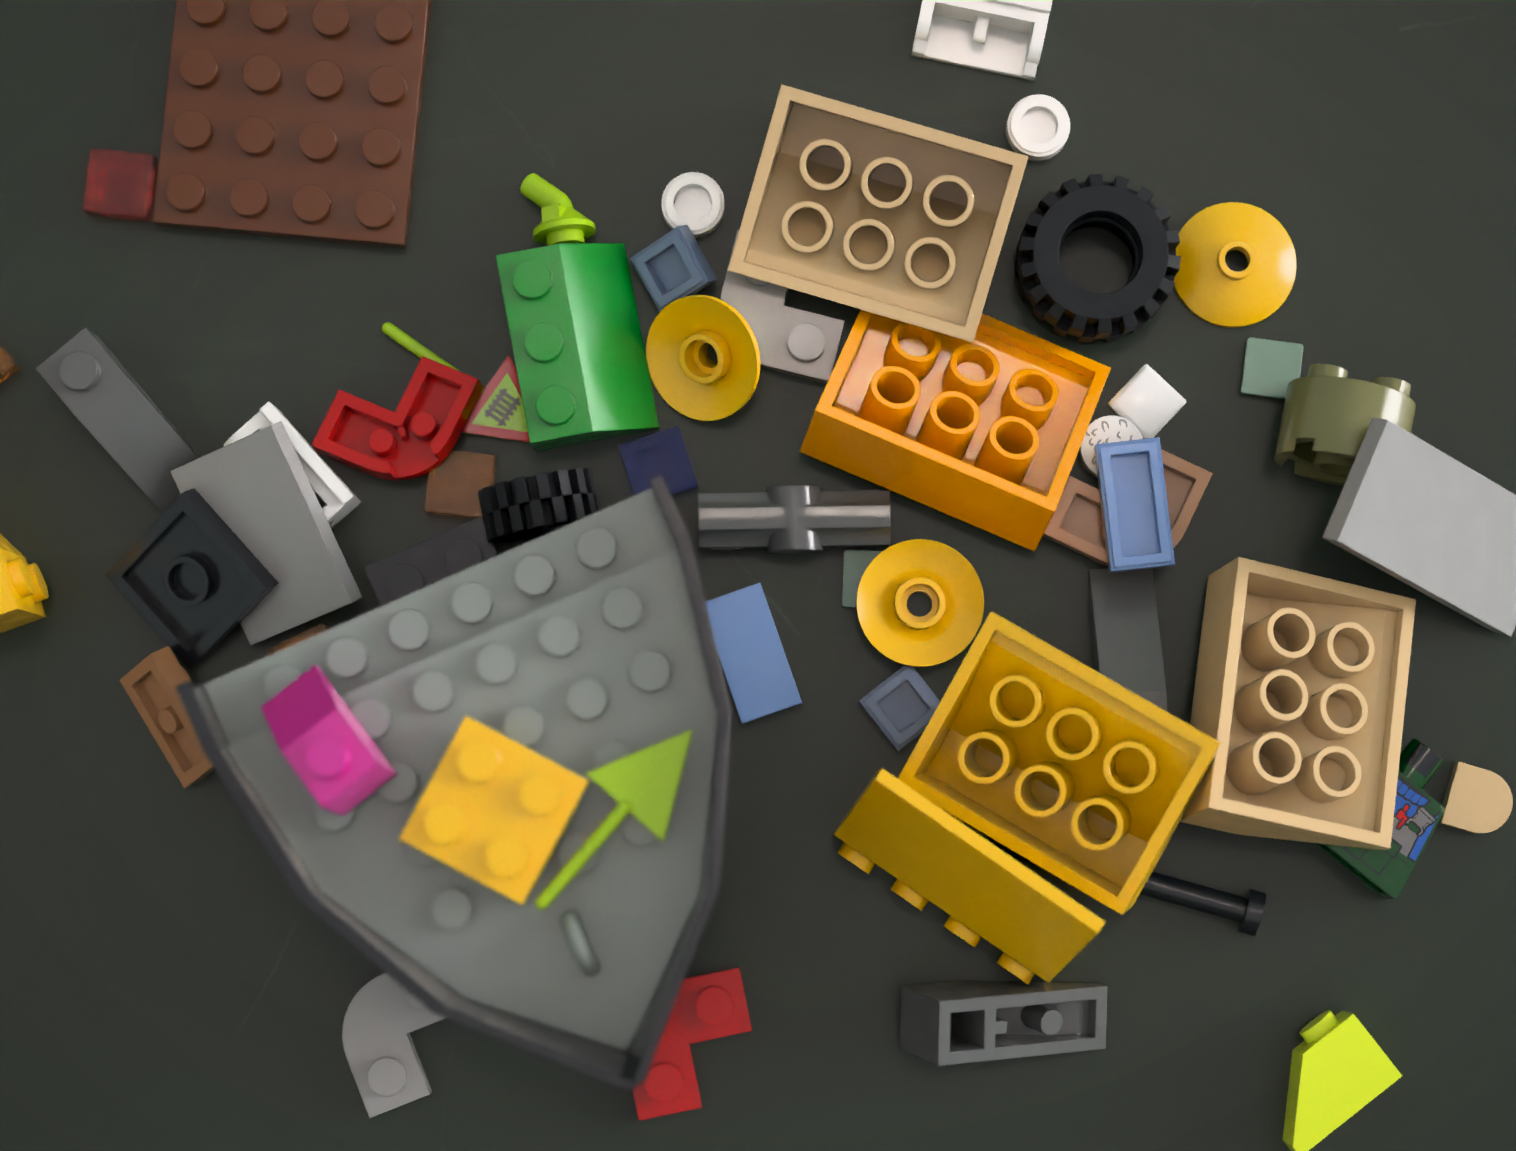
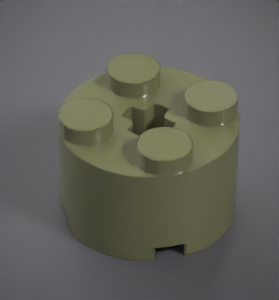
[1274,364,1416,486]

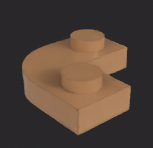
[1043,449,1213,566]

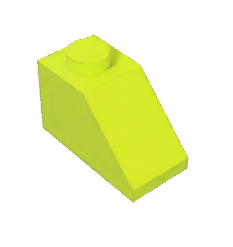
[1282,1010,1402,1151]

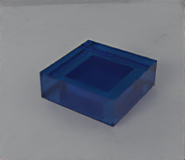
[618,426,698,497]

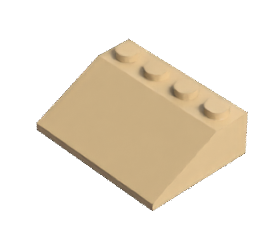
[728,84,1029,342]
[1180,557,1416,850]

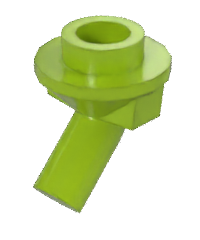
[520,173,596,246]

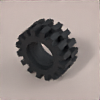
[478,468,599,543]

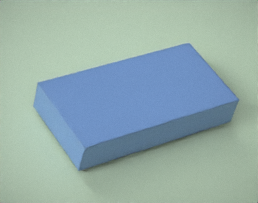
[1094,437,1175,573]
[705,583,802,724]

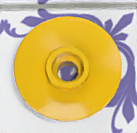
[1173,202,1296,328]
[646,295,761,421]
[856,539,984,667]

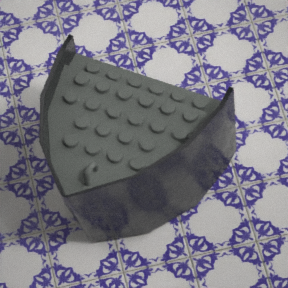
[176,474,731,1089]

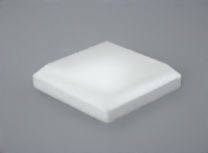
[1108,364,1186,439]

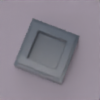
[630,225,718,312]
[858,665,940,752]

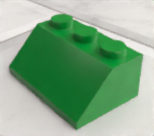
[495,243,659,452]

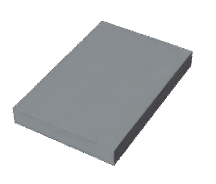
[170,421,362,645]

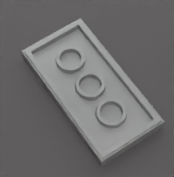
[1322,417,1516,637]

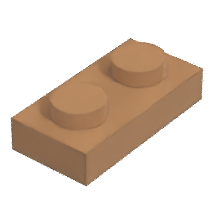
[119,646,215,789]

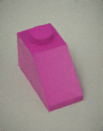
[261,665,398,816]

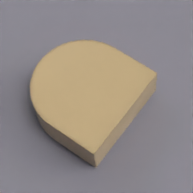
[1439,761,1513,833]

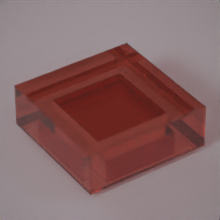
[83,148,157,221]

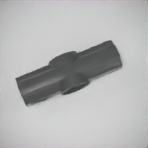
[698,485,891,554]

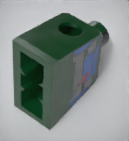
[1314,738,1445,900]

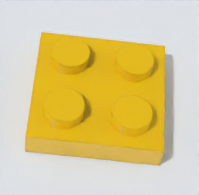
[399,716,590,906]

